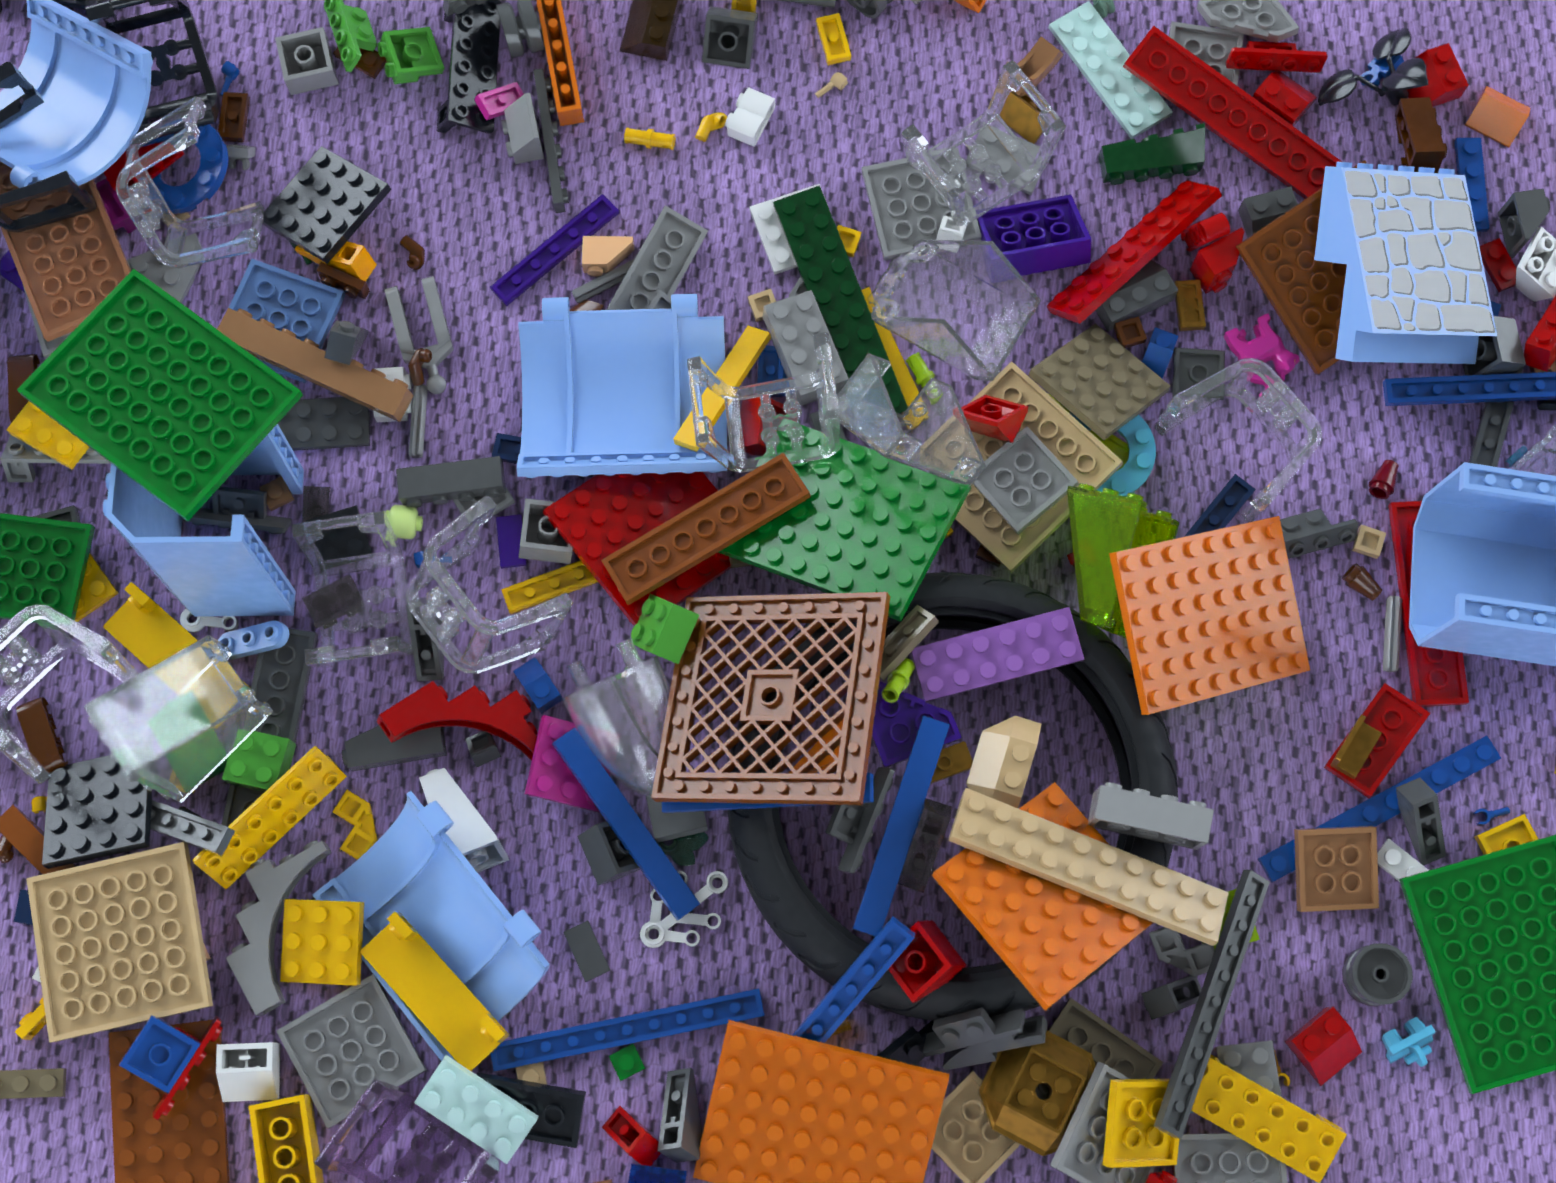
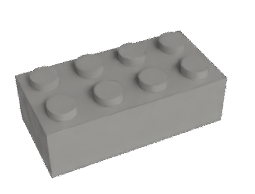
[763,290,849,407]
[1088,782,1214,850]

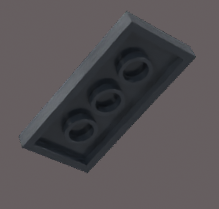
[476,1072,586,1148]

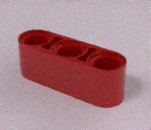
[1181,213,1230,252]

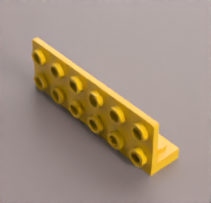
[103,582,251,727]
[193,746,347,889]
[360,911,510,1071]
[1191,1054,1347,1183]

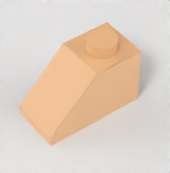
[582,236,634,277]

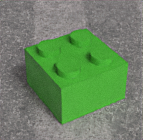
[629,594,699,664]
[222,727,297,792]

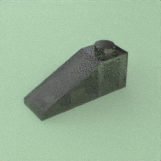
[898,798,952,893]

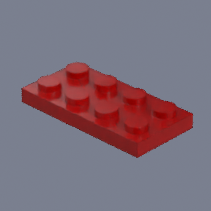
[1324,683,1430,798]

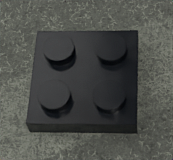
[306,505,373,570]

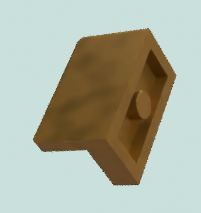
[996,91,1057,144]
[1330,714,1382,779]

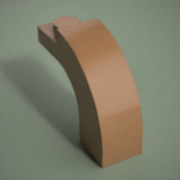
[1000,36,1064,96]

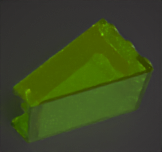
[1067,483,1180,638]

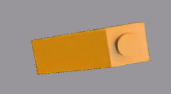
[294,241,377,282]

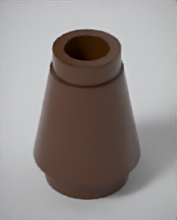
[1342,563,1383,601]

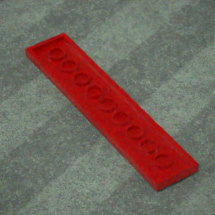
[1123,26,1342,199]

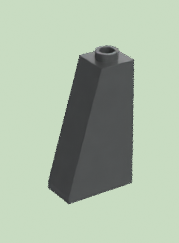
[342,726,447,772]

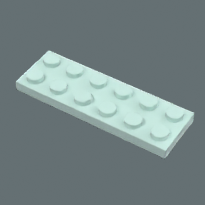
[1048,1,1173,139]

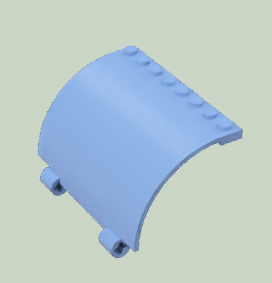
[0,0,153,188]
[517,294,727,478]
[312,791,550,1061]

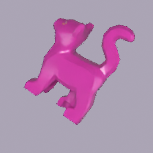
[1224,313,1300,399]

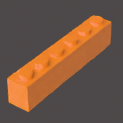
[536,0,584,127]

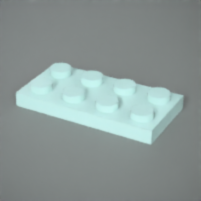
[414,1055,539,1164]

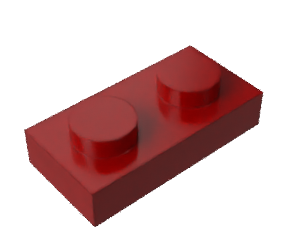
[1479,238,1516,292]

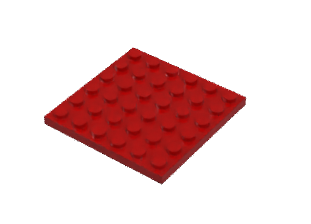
[543,472,731,626]

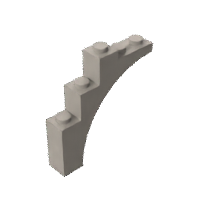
[226,840,332,1017]

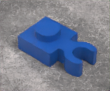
[1360,55,1404,90]

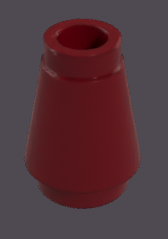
[1369,460,1399,499]

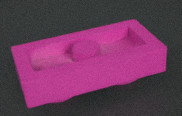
[474,82,524,121]

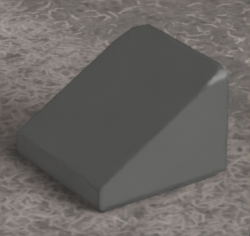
[465,731,501,767]

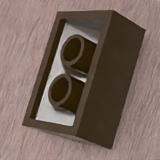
[620,0,683,61]

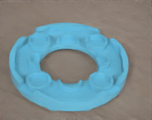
[1070,412,1156,502]

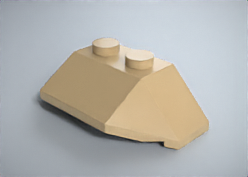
[966,715,1042,808]

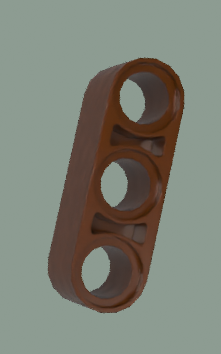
[7,354,40,423]
[16,696,68,776]

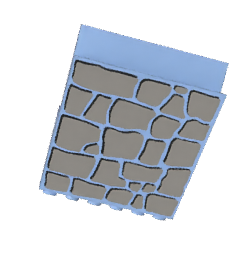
[1314,162,1497,364]

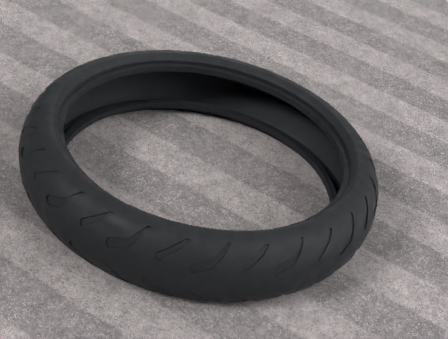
[727,572,1178,1021]

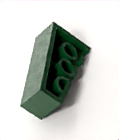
[1098,123,1205,185]

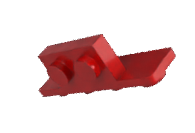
[1226,41,1328,73]
[152,1016,223,1120]

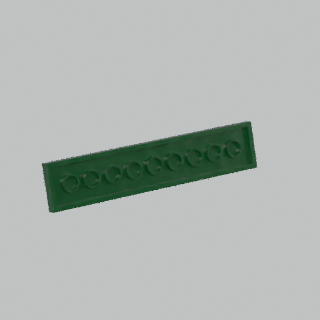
[773,185,909,430]

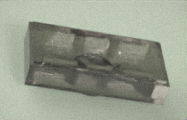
[302,486,331,538]

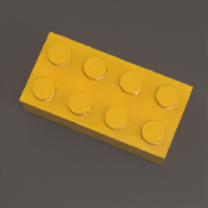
[249,1094,324,1183]

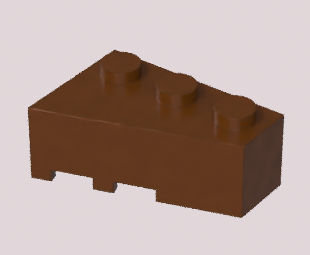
[1395,97,1447,173]

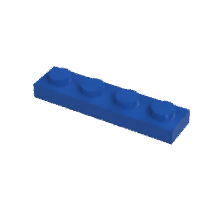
[1454,138,1490,232]

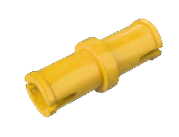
[624,128,676,150]

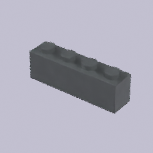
[396,456,506,508]

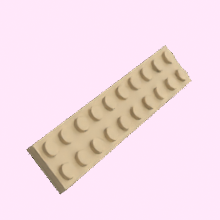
[948,788,1229,946]

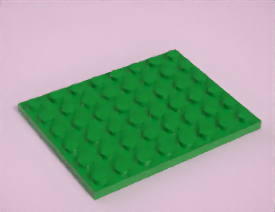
[17,269,303,521]
[718,419,971,622]
[1399,835,1556,1094]

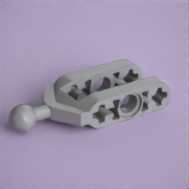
[385,276,454,394]

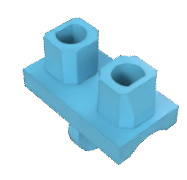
[1382,1017,1436,1067]

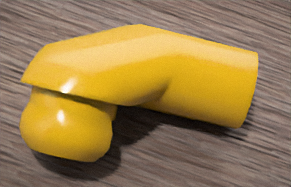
[695,112,727,142]

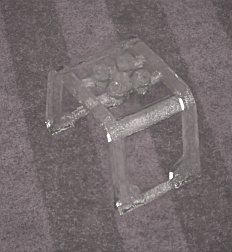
[901,60,1066,226]
[116,96,265,268]
[687,332,840,472]
[1154,358,1322,524]
[405,496,573,674]
[292,511,413,668]
[0,604,145,784]

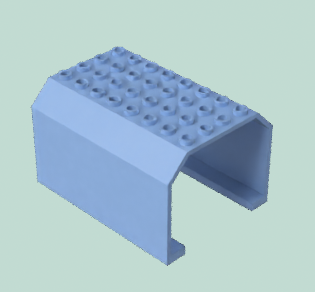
[103,424,304,617]
[1409,462,1556,666]

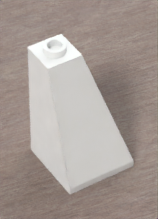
[419,768,509,873]

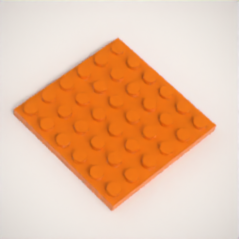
[932,782,1154,1011]

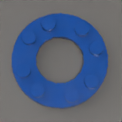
[139,117,228,214]

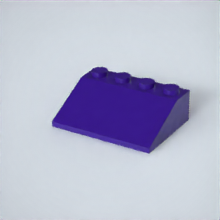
[975,194,1091,281]

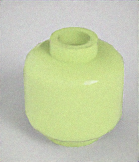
[384,505,423,539]

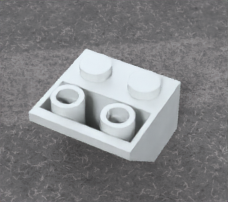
[1516,227,1556,302]
[216,1042,280,1102]

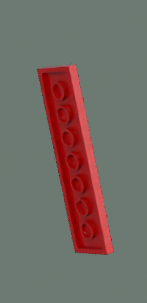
[1046,180,1222,324]
[1388,501,1469,707]

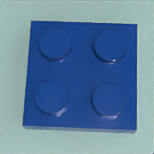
[119,1015,200,1094]

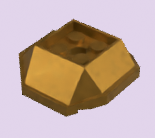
[978,1030,1096,1156]

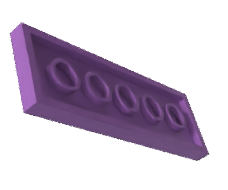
[911,607,1084,702]

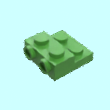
[378,27,444,84]

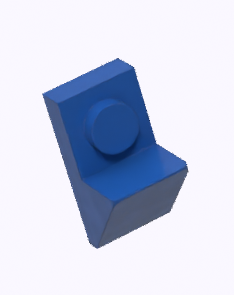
[1141,327,1179,378]

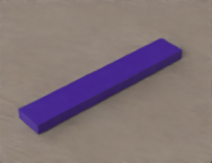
[490,194,619,306]

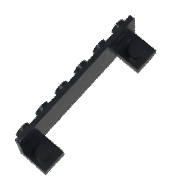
[437,0,501,134]

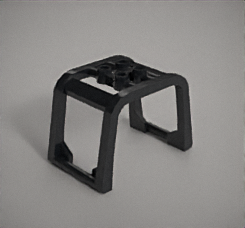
[85,0,220,144]
[0,62,97,233]

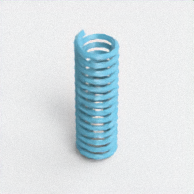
[1505,446,1527,467]

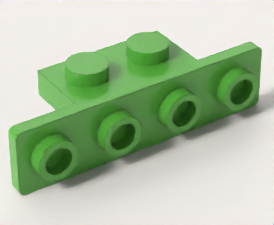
[324,0,378,72]

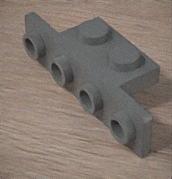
[183,486,292,534]
[1280,508,1358,559]
[825,767,895,874]
[923,1007,1026,1057]

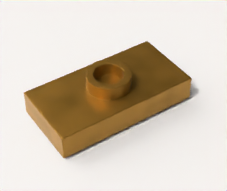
[1174,280,1206,331]
[930,741,973,784]

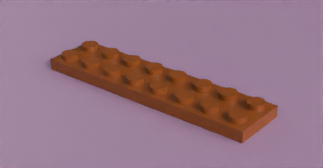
[601,453,811,605]

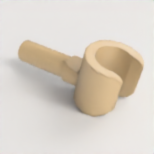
[815,72,848,98]

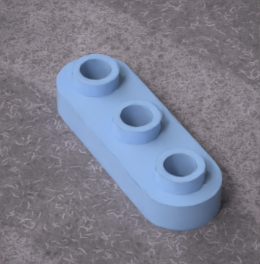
[217,620,289,660]

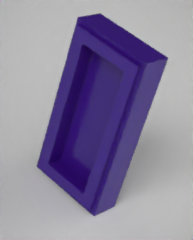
[496,514,527,569]

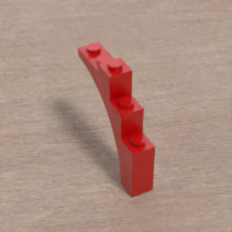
[376,681,538,761]

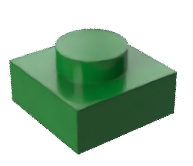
[609,1043,646,1081]

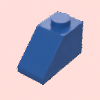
[513,657,563,714]

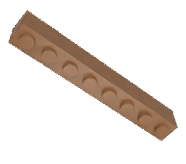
[217,308,414,422]

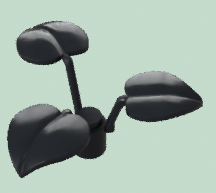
[1318,28,1428,106]

